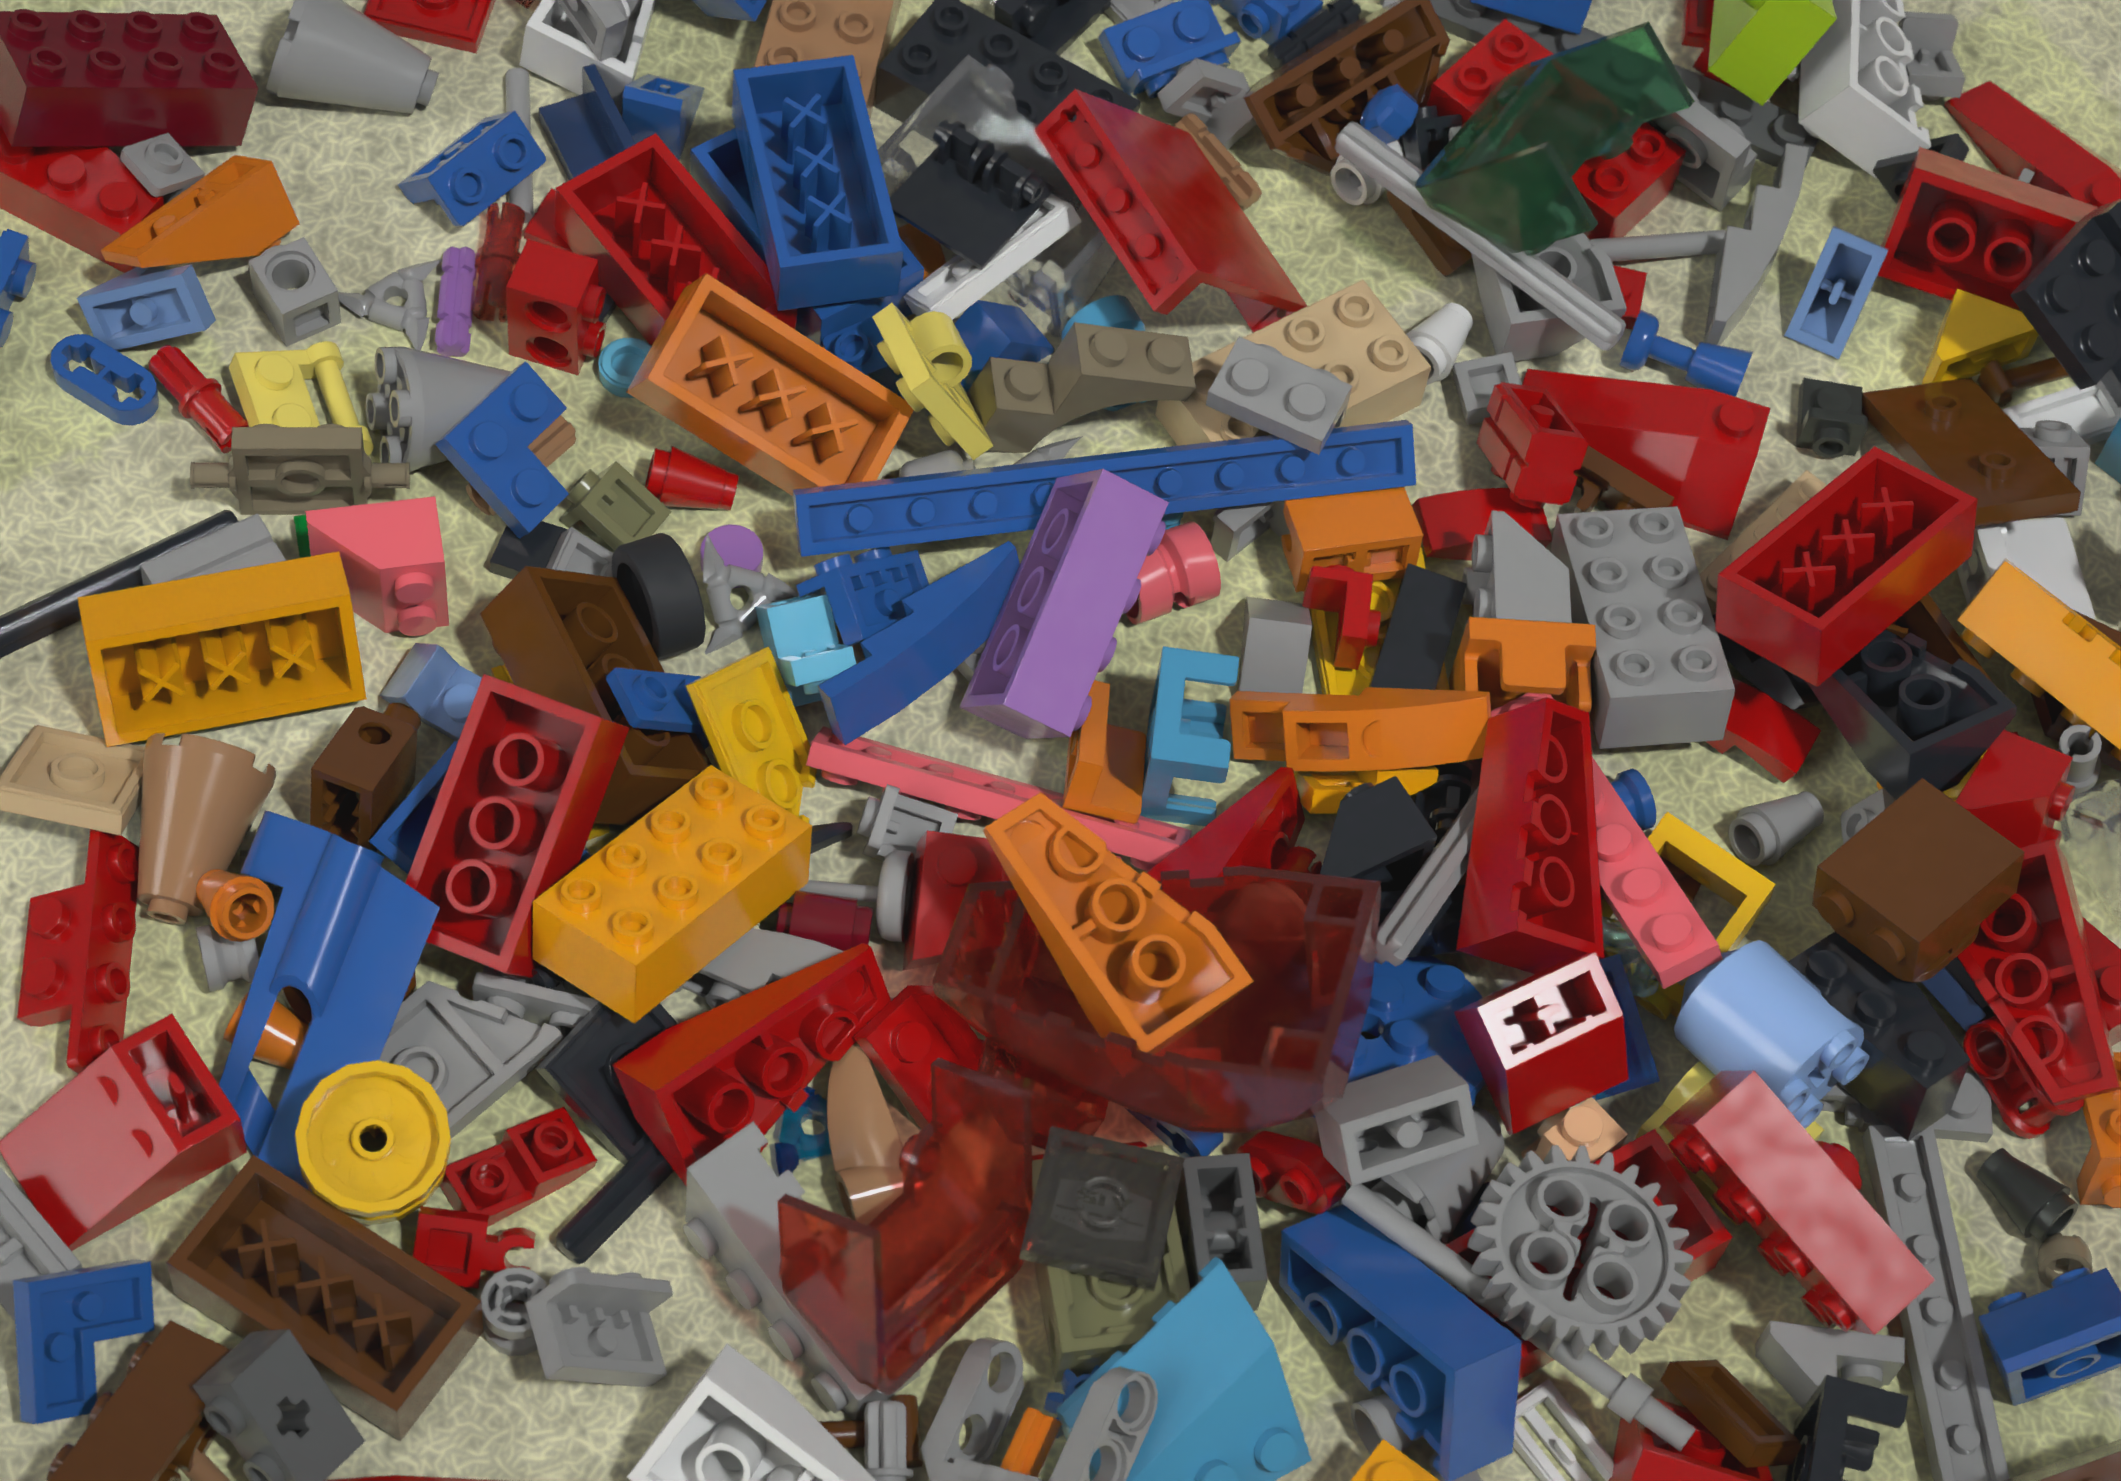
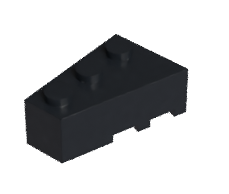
[1788,931,1970,1141]

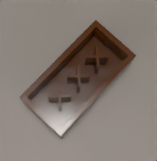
[166,1155,484,1441]

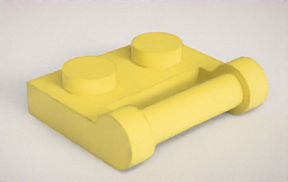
[229,341,374,456]

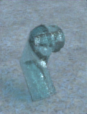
[1602,915,1659,997]

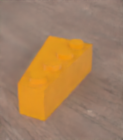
[1957,558,2121,762]

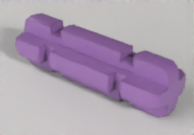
[435,246,477,357]

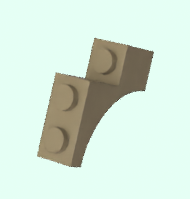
[966,322,1196,453]

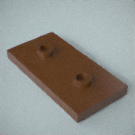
[1861,377,2081,527]

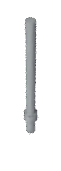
[1341,1184,1696,1451]

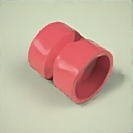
[1126,521,1221,625]

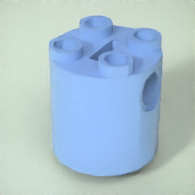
[1674,940,1869,1128]

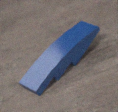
[818,541,1020,745]

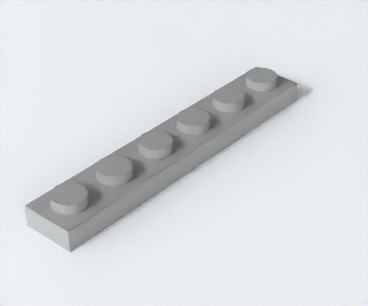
[1862,1124,2010,1481]

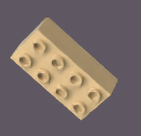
[1155,280,1431,446]

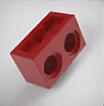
[506,239,606,376]

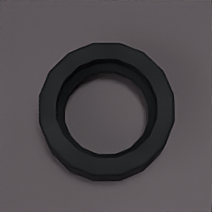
[611,533,706,660]

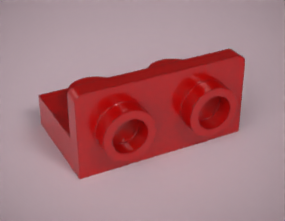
[853,985,1013,1140]

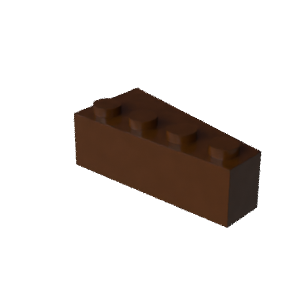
[47,1320,231,1481]

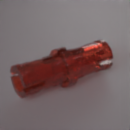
[472,202,526,322]

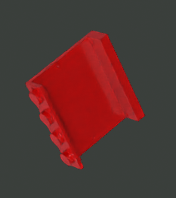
[1034,89,1308,333]

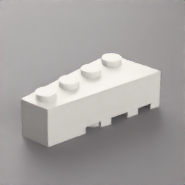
[519,0,656,114]
[1798,0,1931,178]

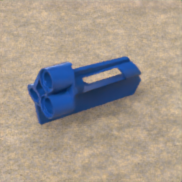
[219,811,440,1191]

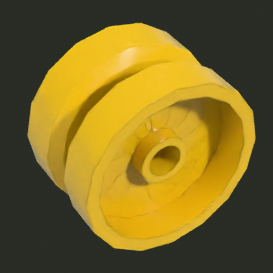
[295,1060,451,1225]

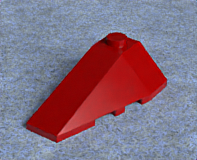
[1522,369,1771,540]
[1147,767,1305,1027]
[1957,839,2121,1106]
[613,943,891,1187]

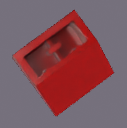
[1454,953,1629,1135]

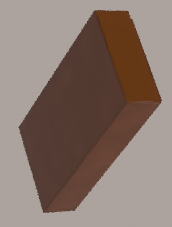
[1660,1360,1802,1468]

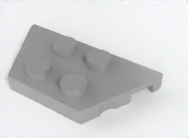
[360,980,564,1152]

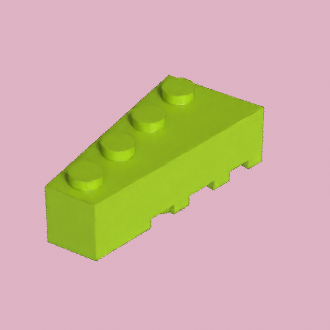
[1708,0,1837,106]

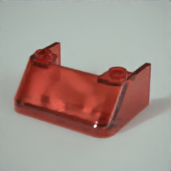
[777,1057,1033,1395]

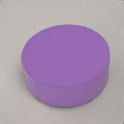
[700,524,763,588]

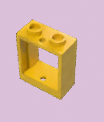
[1599,812,1776,1019]

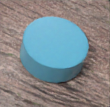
[599,338,652,398]

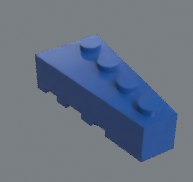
[1279,1204,1522,1481]

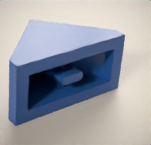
[622,74,704,160]
[954,300,1055,394]

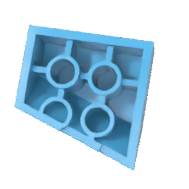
[1056,1256,1312,1481]

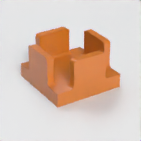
[1449,617,1596,713]

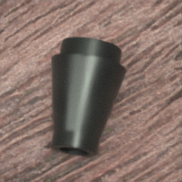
[1977,1148,2078,1243]

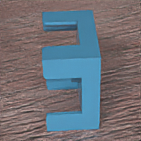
[1140,646,1239,827]

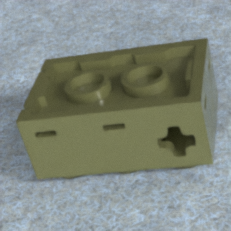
[1022,1145,1190,1383]

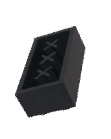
[875,0,1141,212]

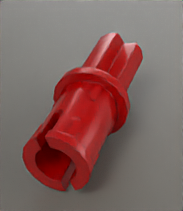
[148,345,249,454]

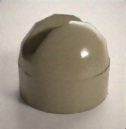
[2037,1233,2093,1289]

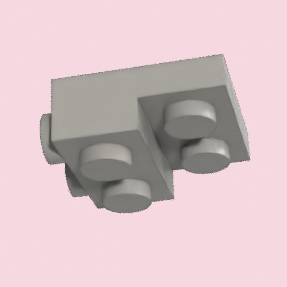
[1637,73,1757,212]

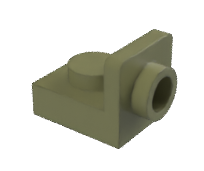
[559,461,671,550]

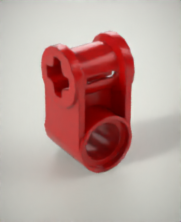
[1963,1015,2085,1139]

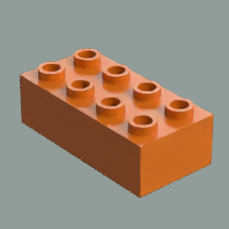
[626,273,914,496]

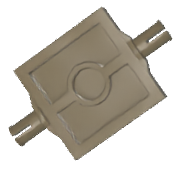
[190,424,410,515]

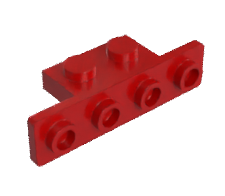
[17,829,139,1074]

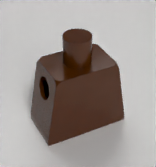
[310,703,421,852]

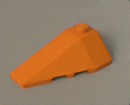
[983,792,1253,1073]

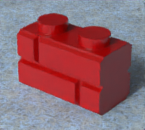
[1476,382,1589,508]

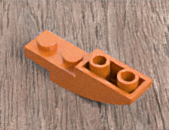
[1229,687,1491,772]

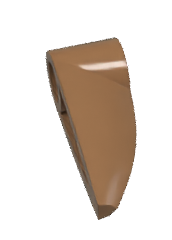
[827,1042,920,1230]

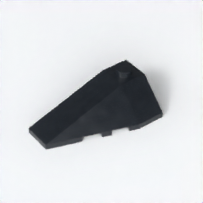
[1806,629,2017,800]

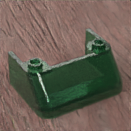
[1415,21,1695,256]

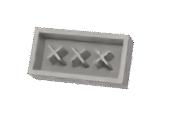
[1550,506,1735,749]

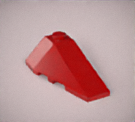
[1944,80,2121,207]

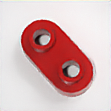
[1236,1130,1346,1214]

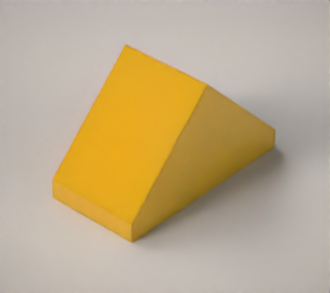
[1922,289,2039,384]

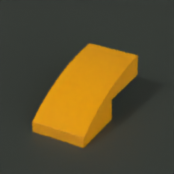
[1294,765,1439,814]

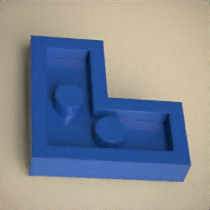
[435,361,569,539]
[13,1259,155,1424]

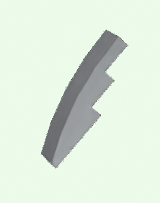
[1704,143,1809,345]

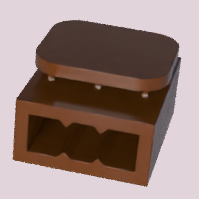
[1812,778,2025,982]

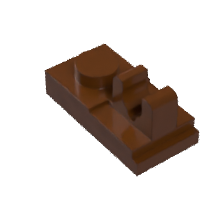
[1574,446,1674,513]

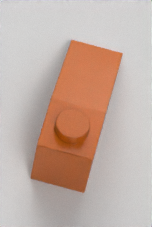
[101,155,300,268]

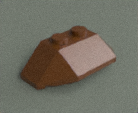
[1243,0,1450,176]

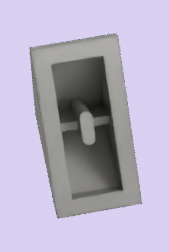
[1238,596,1312,693]

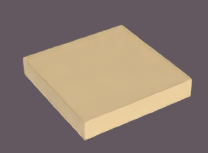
[0,725,145,835]

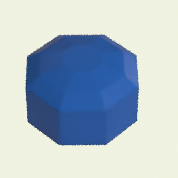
[1360,84,1419,144]

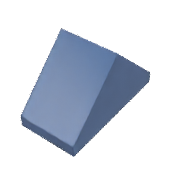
[1784,226,1889,359]

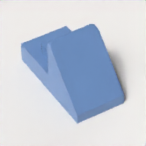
[77,264,216,350]
[379,643,482,740]

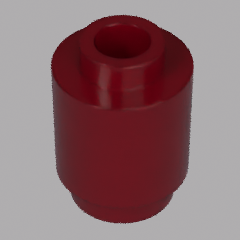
[776,890,873,951]

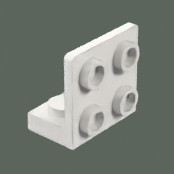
[1957,517,2095,619]

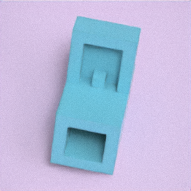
[755,593,856,707]

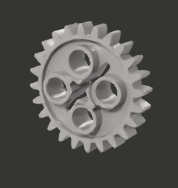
[1468,1145,1693,1360]

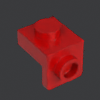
[1302,565,1381,670]

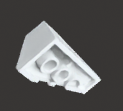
[627,1344,876,1481]

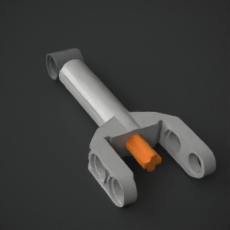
[921,1337,1158,1481]

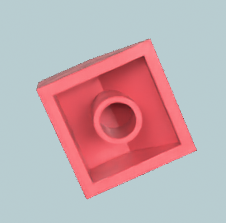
[305,496,449,636]

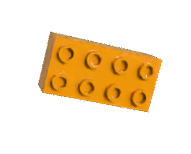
[78,551,367,747]
[532,765,812,1024]

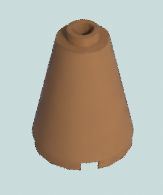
[137,733,276,925]

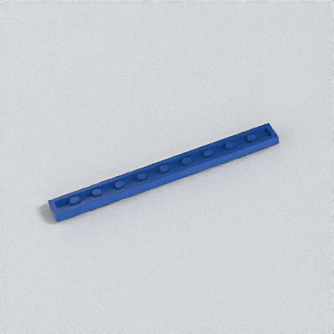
[793,420,1416,557]

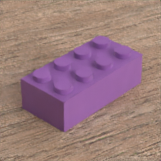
[959,469,1169,739]

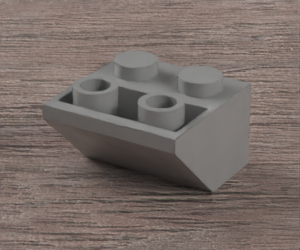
[1462,511,1572,630]

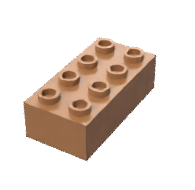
[754,0,902,118]

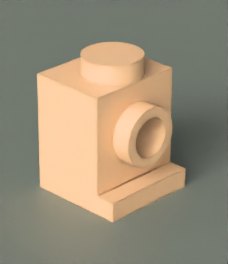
[1521,1097,1628,1163]

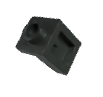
[1796,378,1868,458]

